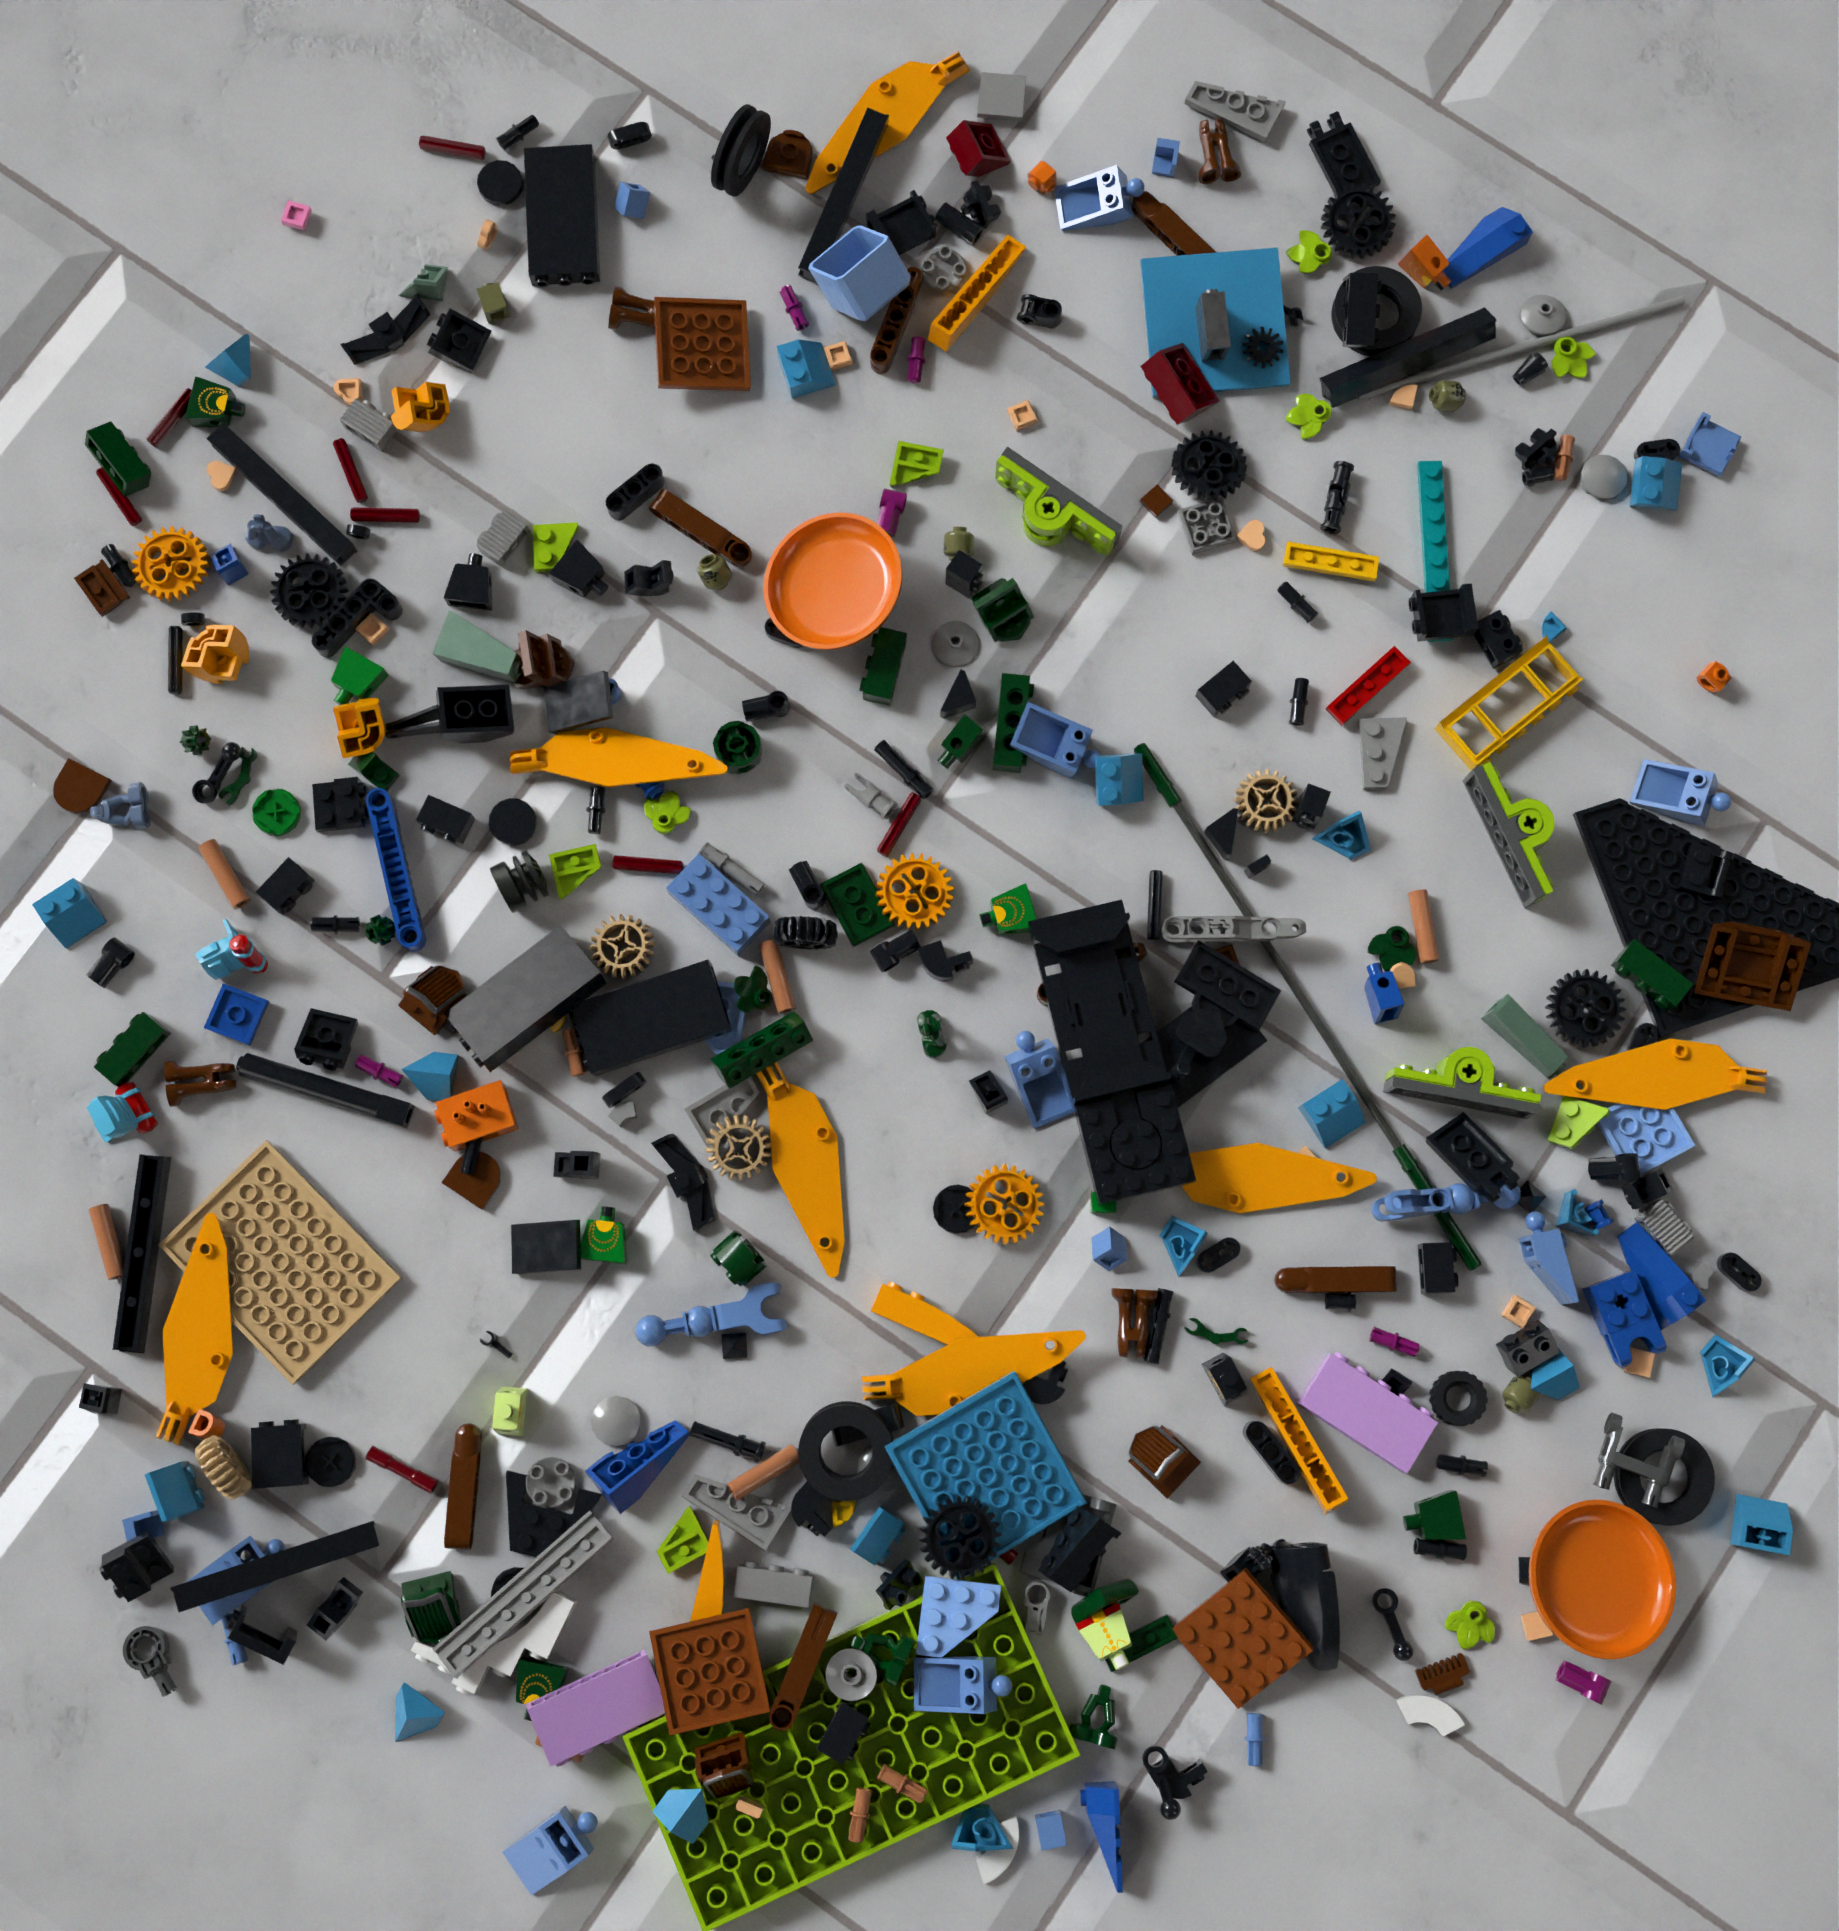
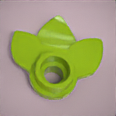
[1286,230,1332,273]
[1551,337,1595,378]
[1285,393,1332,439]
[644,791,691,834]
[1445,1600,1495,1650]

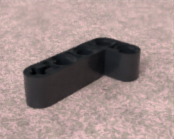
[311,578,403,657]

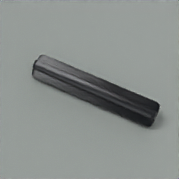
[168,626,183,694]
[1147,870,1163,940]

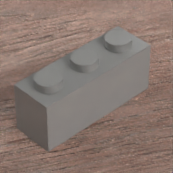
[733,1561,813,1608]

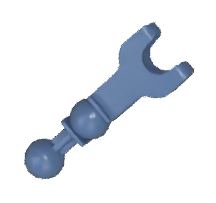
[1371,1179,1521,1222]
[635,1282,788,1347]

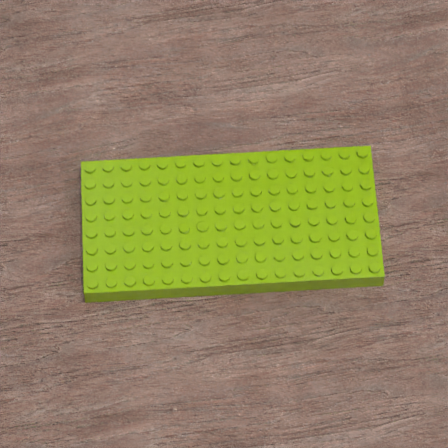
[622,1562,1081,1931]

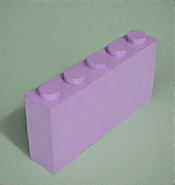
[1297,1352,1438,1474]
[526,1650,665,1767]

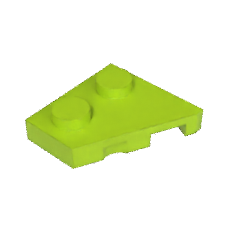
[889,441,944,487]
[533,522,579,572]
[549,844,602,899]
[1548,1096,1611,1150]
[656,1506,709,1574]

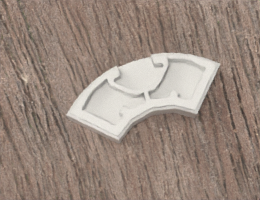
[1395,1695,1465,1736]
[976,1816,1019,1884]

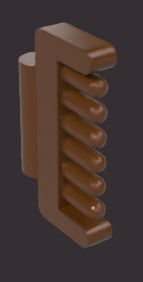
[1415,1653,1470,1696]

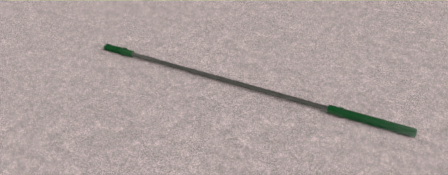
[1134,743,1481,1271]

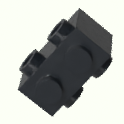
[1474,610,1523,669]
[1496,1320,1560,1377]

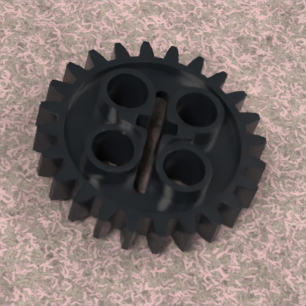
[1321,184,1396,259]
[1171,430,1247,502]
[270,553,349,629]
[1545,969,1626,1048]
[918,1494,1001,1580]

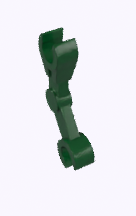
[219,747,257,805]
[1184,1318,1248,1344]

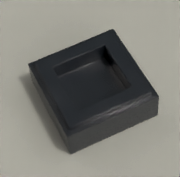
[1244,854,1271,878]

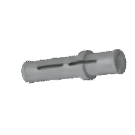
[698,842,765,896]

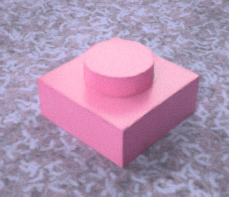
[281,200,312,231]

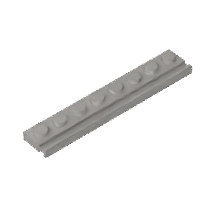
[433,1511,614,1679]

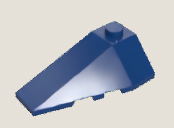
[1617,1222,1706,1330]
[1080,1781,1123,1893]

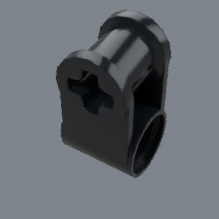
[1017,294,1062,329]

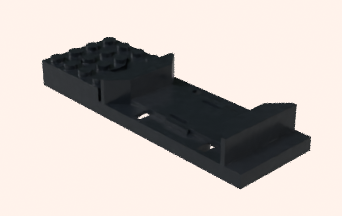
[1028,899,1196,1206]

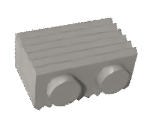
[340,398,398,451]
[477,509,530,567]
[1634,1199,1694,1257]

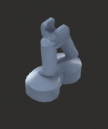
[245,514,293,552]
[90,782,151,829]

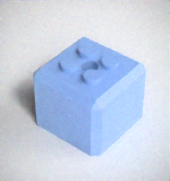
[809,225,911,321]

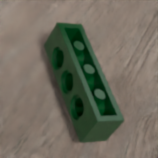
[992,673,1034,773]
[711,1011,813,1089]

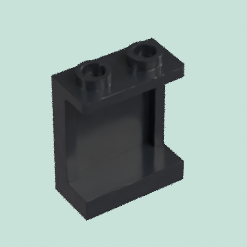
[866,190,938,256]
[1408,583,1479,642]
[251,1419,309,1489]
[226,1605,297,1665]

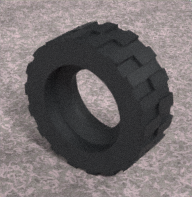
[1429,1371,1488,1426]

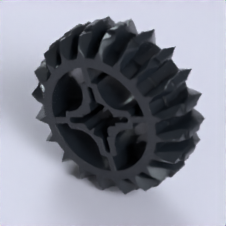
[773,916,838,950]

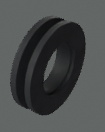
[711,104,771,197]
[1331,266,1422,356]
[798,1401,894,1501]
[1613,1428,1715,1526]

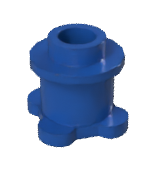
[635,782,665,799]

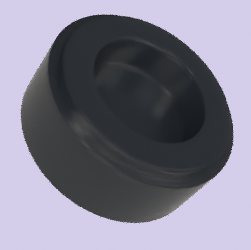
[346,524,371,540]
[180,612,205,626]

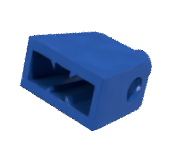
[1364,963,1404,1024]

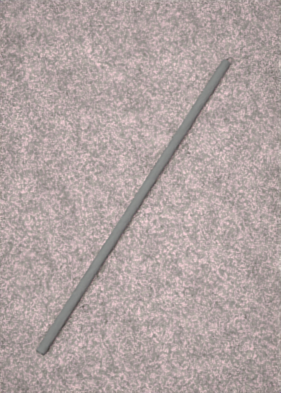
[1358,296,1684,401]

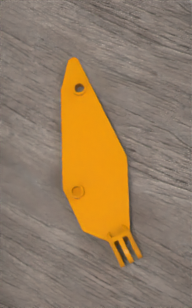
[805,51,970,194]
[510,727,728,787]
[1543,1038,1767,1110]
[756,1062,845,1278]
[1182,1142,1377,1213]
[156,1213,233,1446]
[861,1330,1086,1416]

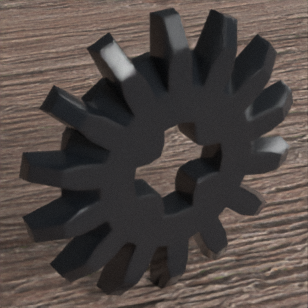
[1242,327,1284,368]

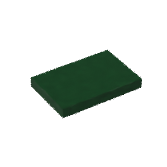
[820,863,895,948]

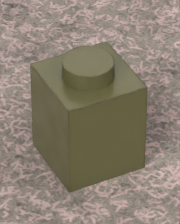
[477,282,510,323]

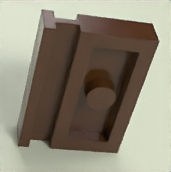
[74,559,131,617]

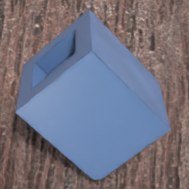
[1152,138,1180,177]
[615,182,650,219]
[1092,1227,1128,1271]
[122,1510,164,1542]
[1035,1810,1067,1851]

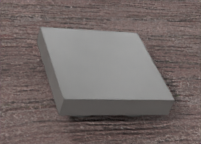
[977,72,1026,121]
[1177,497,1237,555]

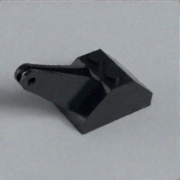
[385,685,514,744]

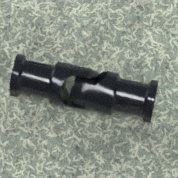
[1320,461,1354,534]

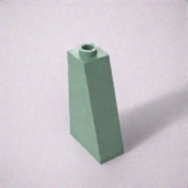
[432,611,523,682]
[1481,994,1568,1077]

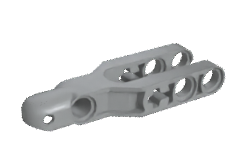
[1161,916,1307,943]

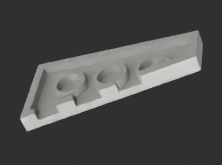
[1184,81,1286,143]
[682,1474,791,1551]

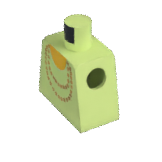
[492,1387,528,1436]

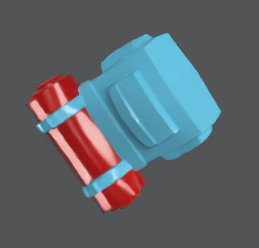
[195,919,268,980]
[87,1082,158,1142]

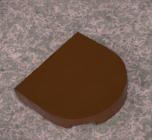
[762,130,813,180]
[53,758,112,814]
[441,1152,501,1210]

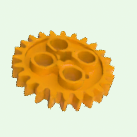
[131,526,210,602]
[876,853,954,931]
[965,1164,1044,1245]

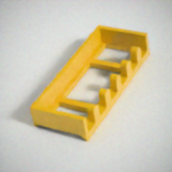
[1435,636,1583,771]

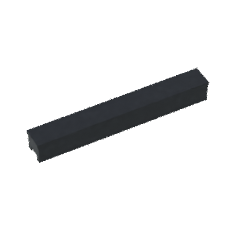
[798,107,889,285]
[1319,307,1497,408]
[206,422,358,567]
[112,1154,171,1353]
[170,1521,379,1613]

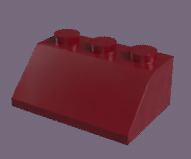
[1140,343,1219,425]

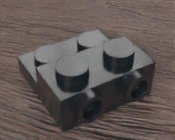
[427,308,492,373]
[312,777,368,832]
[294,1008,358,1071]
[100,1531,174,1602]

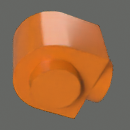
[1027,161,1056,195]
[1697,661,1732,693]
[188,1409,225,1440]

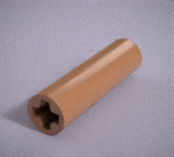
[198,839,251,909]
[1408,889,1440,964]
[759,939,796,1014]
[89,1204,125,1280]
[727,1444,799,1501]

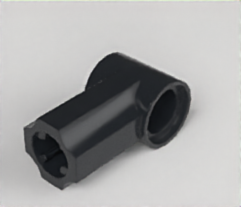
[742,691,790,722]
[788,860,826,910]
[870,930,921,973]
[86,937,135,988]
[1588,1153,1640,1181]

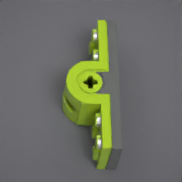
[995,446,1122,556]
[1463,762,1555,908]
[1383,1047,1541,1119]

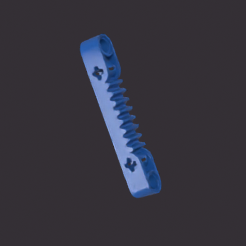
[366,788,426,952]

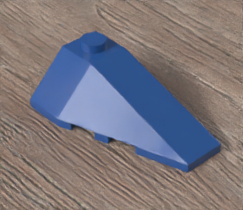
[1443,207,1533,289]
[585,1420,690,1514]

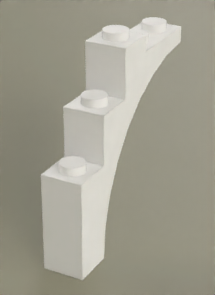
[411,1591,577,1695]

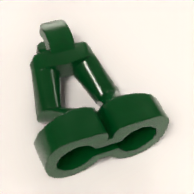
[917,1010,947,1058]
[851,1633,915,1687]
[1069,1684,1118,1750]

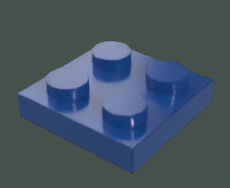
[204,983,270,1046]

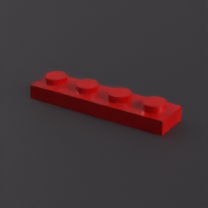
[1325,646,1411,726]

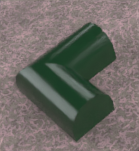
[1071,1579,1139,1624]

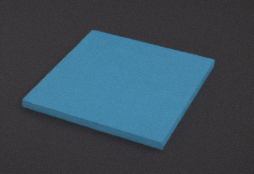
[1140,247,1290,397]
[884,1371,1087,1580]

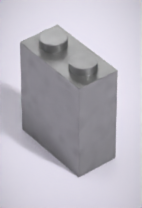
[1195,289,1231,362]

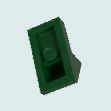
[348,752,400,791]

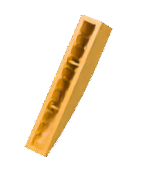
[928,234,1026,352]
[871,1281,978,1345]
[1250,1367,1349,1515]
[690,1520,725,1622]

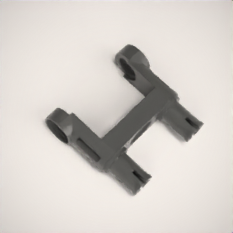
[1593,1412,1685,1508]

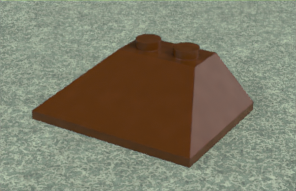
[1694,922,1811,1011]

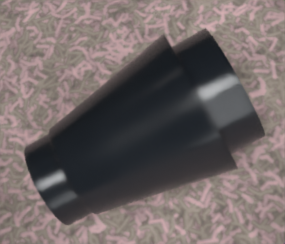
[1512,352,1548,386]

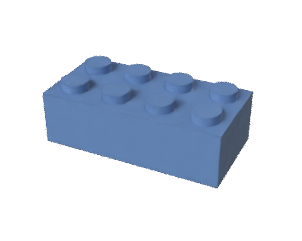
[666,854,771,957]

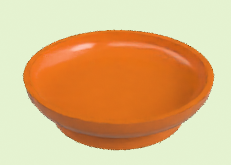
[763,512,902,650]
[1529,1499,1676,1659]

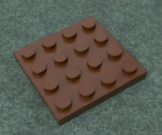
[654,297,751,391]
[1172,1568,1315,1709]
[649,1608,771,1736]

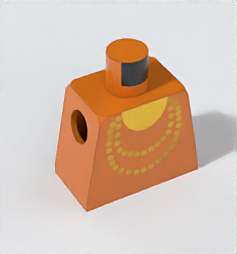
[1398,235,1451,291]

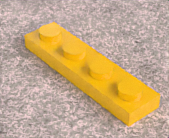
[1283,541,1379,582]

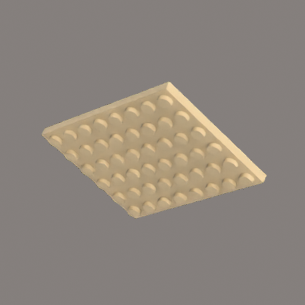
[158,1140,402,1385]

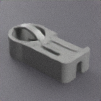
[1023,1580,1050,1635]

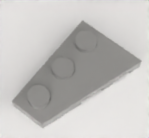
[1358,717,1407,790]
[685,1077,760,1147]

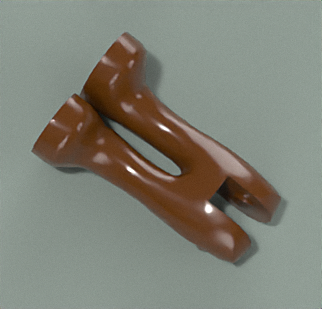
[1198,118,1241,184]
[608,286,655,330]
[164,1061,237,1107]
[1111,1288,1158,1359]

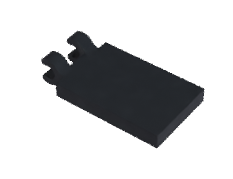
[1307,111,1381,194]
[1426,1112,1520,1203]

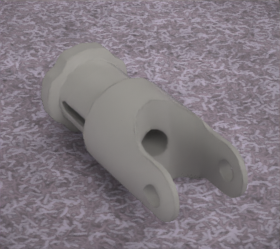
[844,773,897,820]

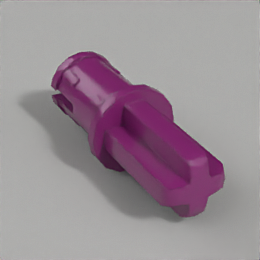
[779,285,809,331]
[907,336,926,384]
[355,1055,404,1089]
[1369,1326,1420,1357]

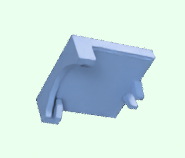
[1678,412,1741,477]

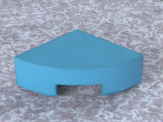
[1542,611,1567,643]

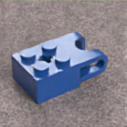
[1582,1270,1667,1368]

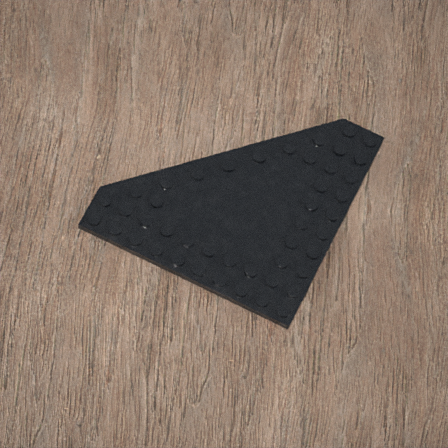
[1573,798,1839,1037]

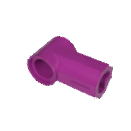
[877,488,907,537]
[1556,1661,1611,1705]

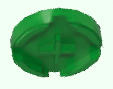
[252,789,301,836]

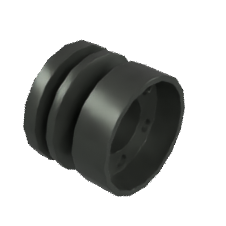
[490,850,549,913]

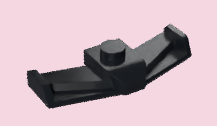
[340,294,431,365]
[651,1133,716,1231]

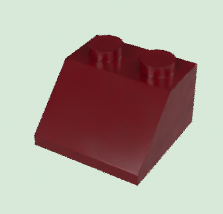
[946,120,1011,177]

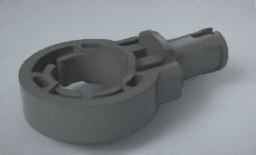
[123,1626,177,1697]

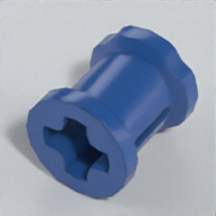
[1584,1199,1614,1229]

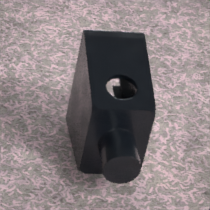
[549,540,609,597]
[444,553,492,611]
[1201,1353,1247,1406]

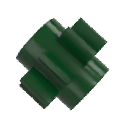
[180,725,211,755]
[365,914,396,946]

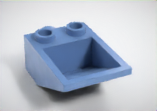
[1054,165,1145,231]
[1010,702,1101,778]
[1630,759,1731,826]
[1004,1031,1074,1129]
[1518,1211,1579,1305]
[187,1535,285,1626]
[914,1656,1012,1714]
[502,1806,598,1895]

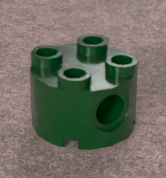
[713,721,762,774]
[710,1230,768,1287]

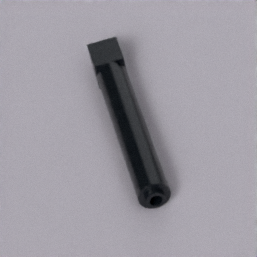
[236,1053,415,1129]

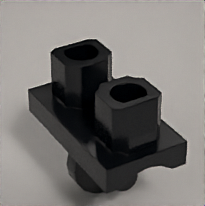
[960,180,1001,229]
[1515,428,1558,471]
[876,1559,923,1610]

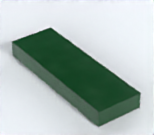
[1105,1614,1178,1672]

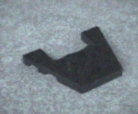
[506,1470,602,1557]

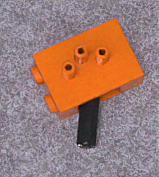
[434,1080,519,1175]

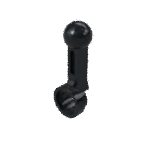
[192,742,242,803]
[1372,1588,1414,1661]
[1142,1745,1181,1820]

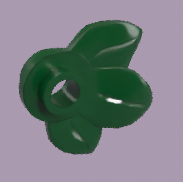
[1367,926,1416,972]
[734,966,773,1013]

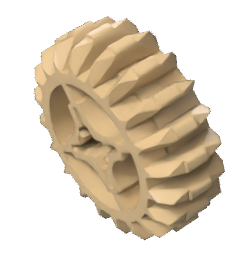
[1234,769,1299,833]
[590,914,656,979]
[705,1114,772,1181]
[195,1435,252,1500]

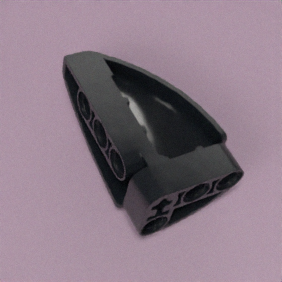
[1270,1542,1340,1671]

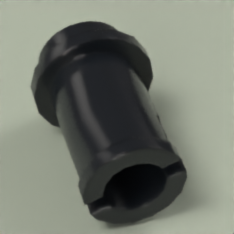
[1522,466,1554,487]
[1325,1292,1356,1312]

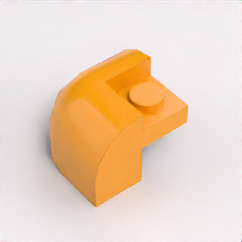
[391,382,450,433]
[181,625,249,684]
[333,698,386,759]

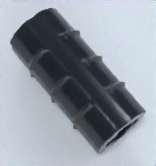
[935,202,984,245]

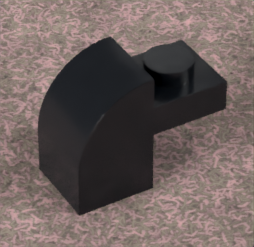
[624,560,674,597]
[918,940,973,982]
[553,1151,601,1179]
[1621,1168,1673,1210]
[1023,1361,1068,1404]
[791,1481,832,1537]
[306,1577,363,1641]
[1146,1757,1208,1799]

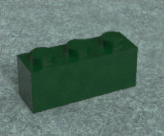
[85,421,151,497]
[859,627,907,706]
[1611,939,1693,1010]
[94,1012,171,1087]

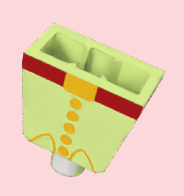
[1075,1603,1132,1670]

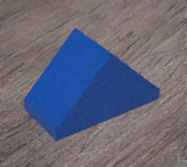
[210,544,249,586]

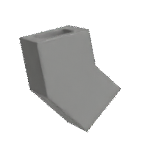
[608,1101,637,1127]
[1688,1261,1714,1290]

